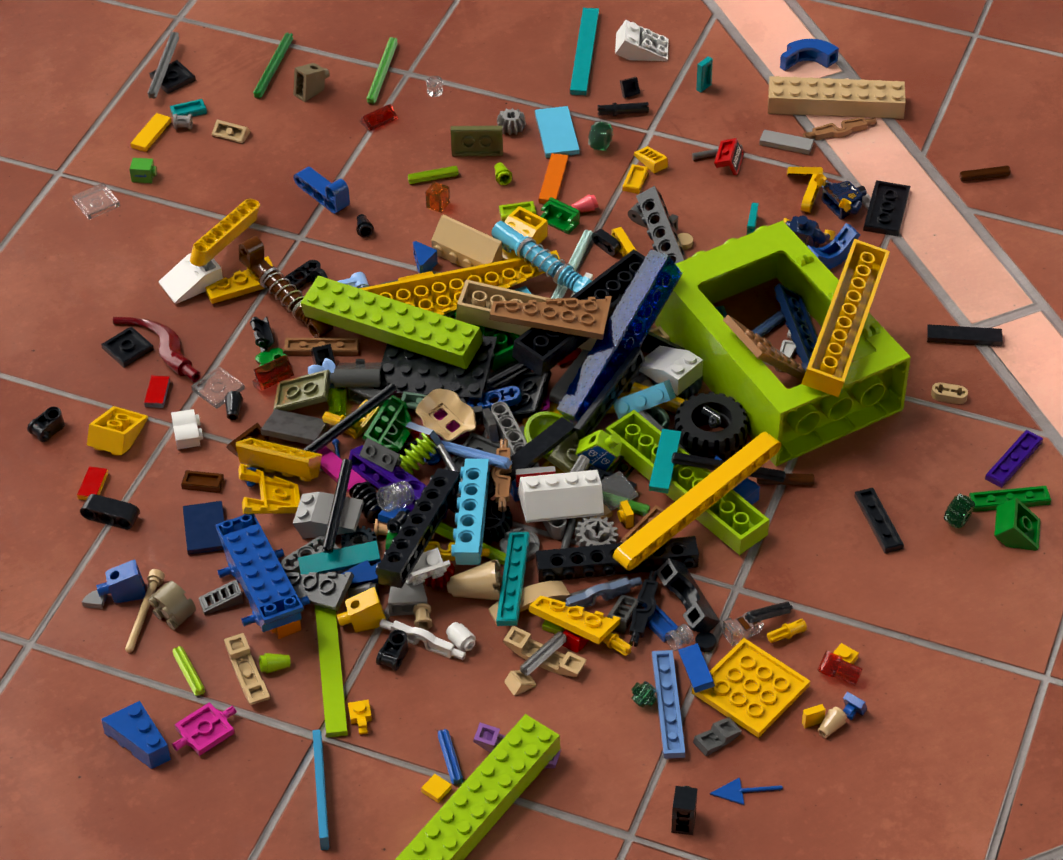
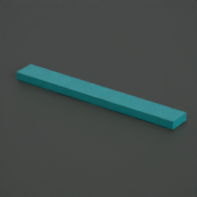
[570,8,599,96]

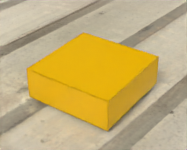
[802,704,826,728]
[421,774,452,803]

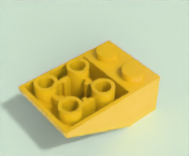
[502,206,548,260]

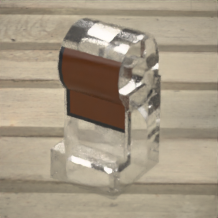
[722,612,764,646]

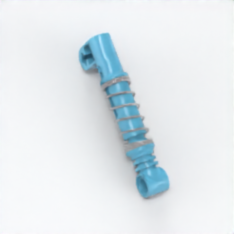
[491,221,592,294]

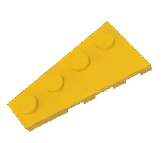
[205,256,273,304]
[529,595,621,644]

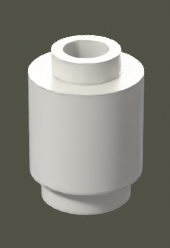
[446,622,476,652]

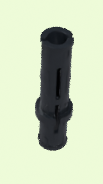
[597,102,649,116]

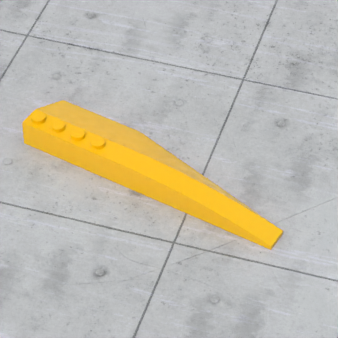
[359,250,560,315]

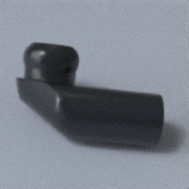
[701,405,721,428]

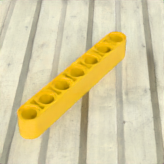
[190,199,260,267]

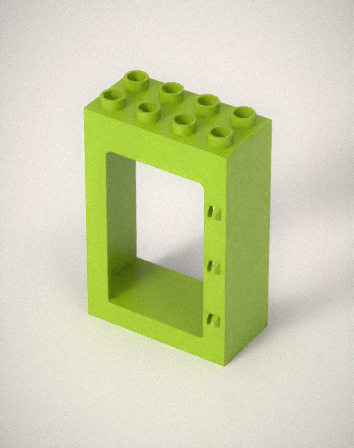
[655,220,911,466]

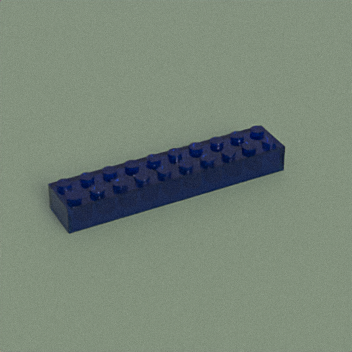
[557,249,683,423]

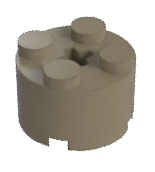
[148,581,196,630]

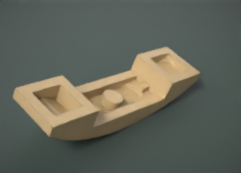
[488,581,571,625]
[503,626,587,677]
[224,633,270,705]

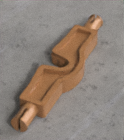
[803,117,877,140]
[491,438,512,512]

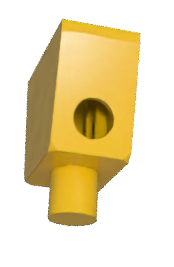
[337,587,386,632]

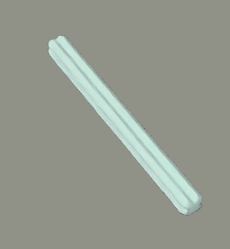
[551,230,593,299]

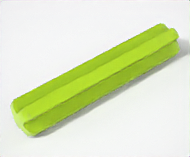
[408,166,459,184]
[172,646,205,696]

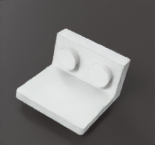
[406,548,450,586]

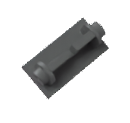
[359,438,401,472]

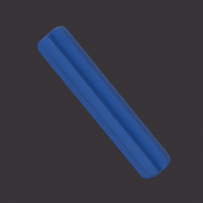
[438,729,463,785]

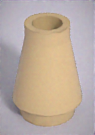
[817,707,847,738]

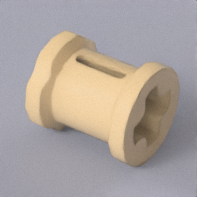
[413,603,432,630]

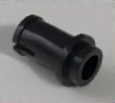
[387,511,407,533]

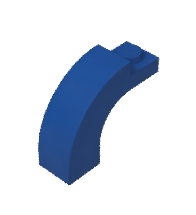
[780,39,839,71]
[807,223,861,270]

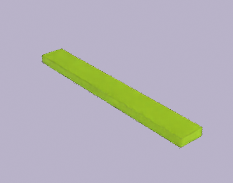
[315,605,348,738]

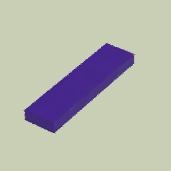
[985,430,1043,488]

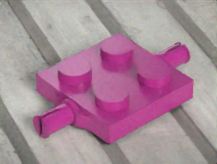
[172,702,237,756]

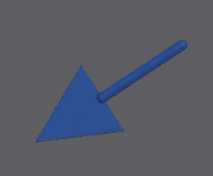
[710,777,783,805]

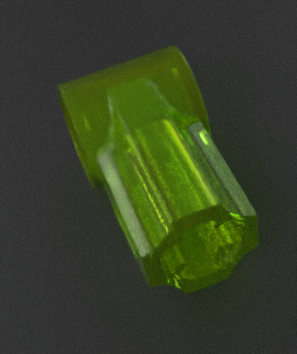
[327,387,347,416]

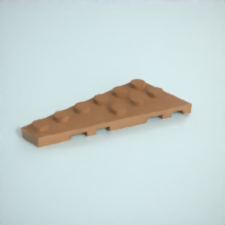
[489,296,612,340]
[723,315,805,381]

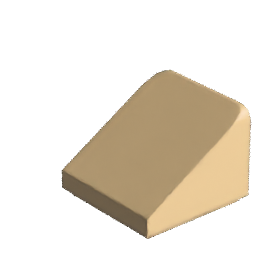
[505,670,537,695]

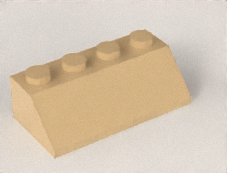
[431,214,503,268]

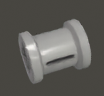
[173,114,193,129]

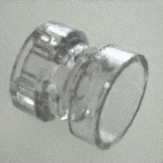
[665,624,694,651]

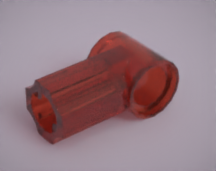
[817,651,863,686]

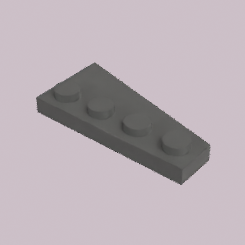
[286,572,354,611]

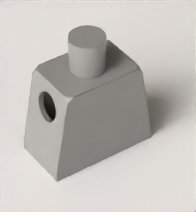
[388,582,427,616]

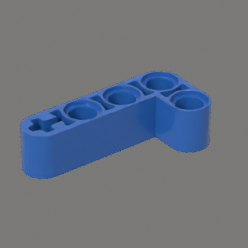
[293,167,350,214]

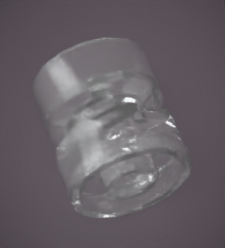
[377,481,414,512]

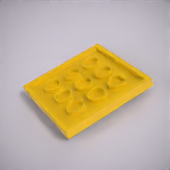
[692,638,810,738]

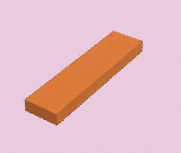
[539,153,568,204]

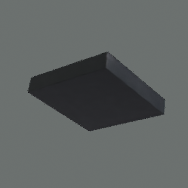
[149,60,196,94]
[101,327,154,368]

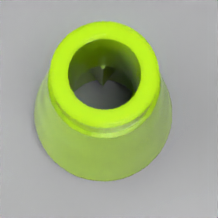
[494,162,512,185]
[259,653,291,674]

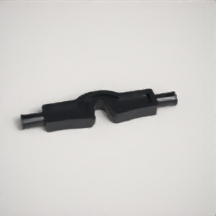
[629,570,658,647]

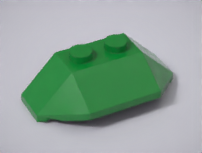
[361,395,411,452]

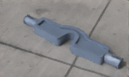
[565,577,642,608]

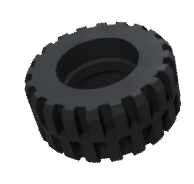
[674,392,748,461]

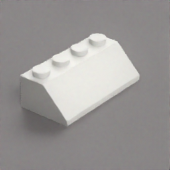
[518,470,604,523]

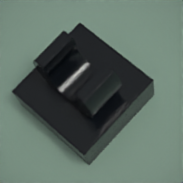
[620,77,640,98]

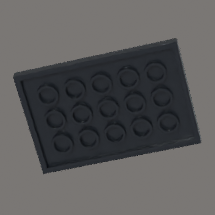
[374,336,498,402]

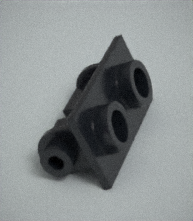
[250,317,274,352]

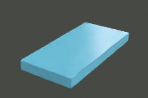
[535,106,580,158]

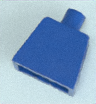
[96,559,146,603]

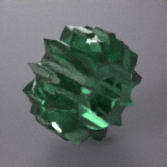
[588,121,613,150]
[944,493,975,529]

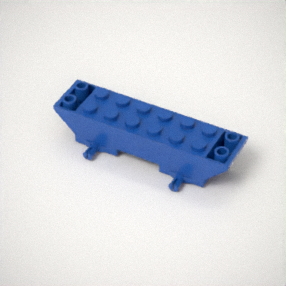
[215,514,310,632]

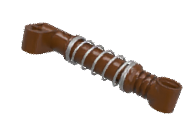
[239,236,334,338]

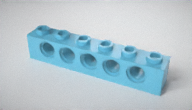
[451,459,490,565]

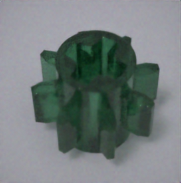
[631,681,657,708]

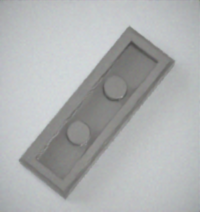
[759,130,814,155]

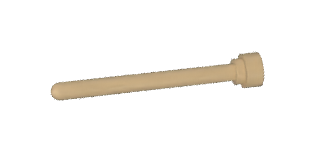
[125,569,165,653]

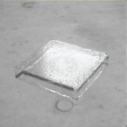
[72,183,120,220]
[191,366,245,409]

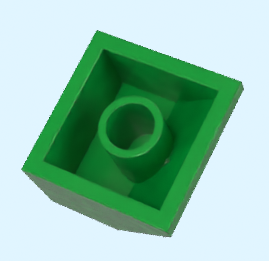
[994,497,1041,551]

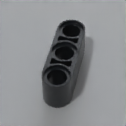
[80,494,140,530]

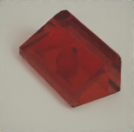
[360,104,398,132]

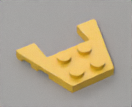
[238,463,300,514]

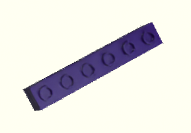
[349,445,448,520]

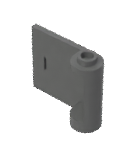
[330,359,382,388]

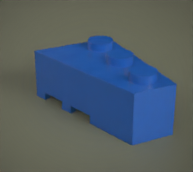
[101,701,171,769]

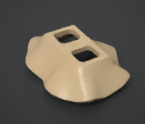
[415,389,476,442]

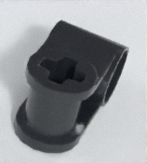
[27,406,65,442]
[376,630,409,671]

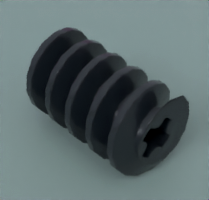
[349,481,387,524]

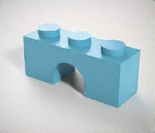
[613,380,676,419]

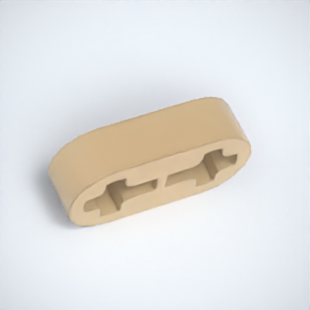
[931,382,968,404]

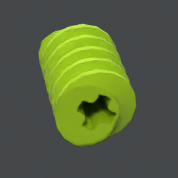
[399,433,438,476]

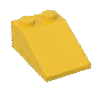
[87,406,148,456]

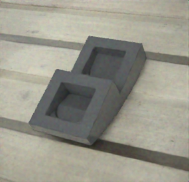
[693,717,742,756]

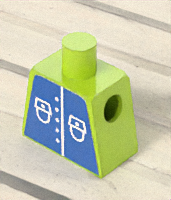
[575,430,622,471]

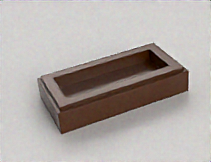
[181,470,224,493]

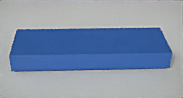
[678,643,715,693]

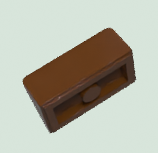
[226,422,269,457]

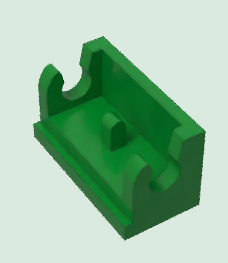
[540,197,580,234]

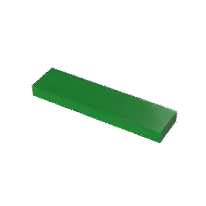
[969,486,1051,512]

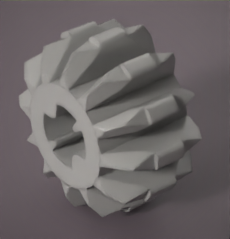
[497,108,526,135]

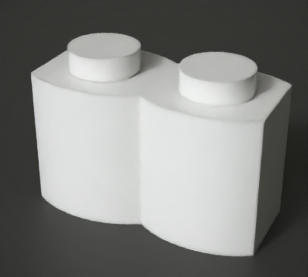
[171,409,203,450]

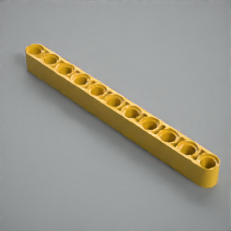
[613,431,781,571]

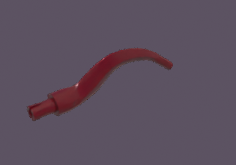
[113,317,201,382]

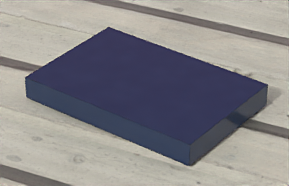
[183,501,224,555]

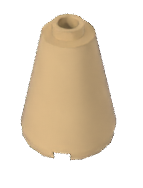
[447,559,503,600]

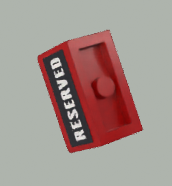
[714,138,744,175]

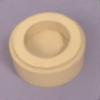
[678,233,693,250]

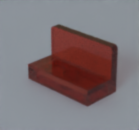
[252,355,294,391]

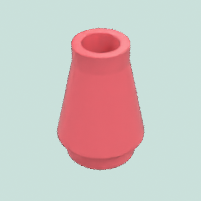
[571,194,598,213]

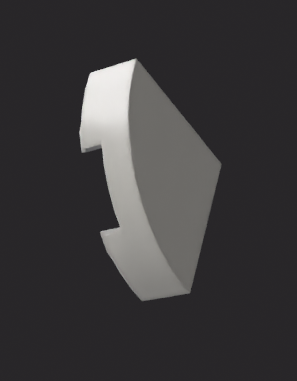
[82,590,108,609]

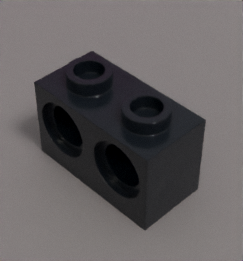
[671,786,698,835]

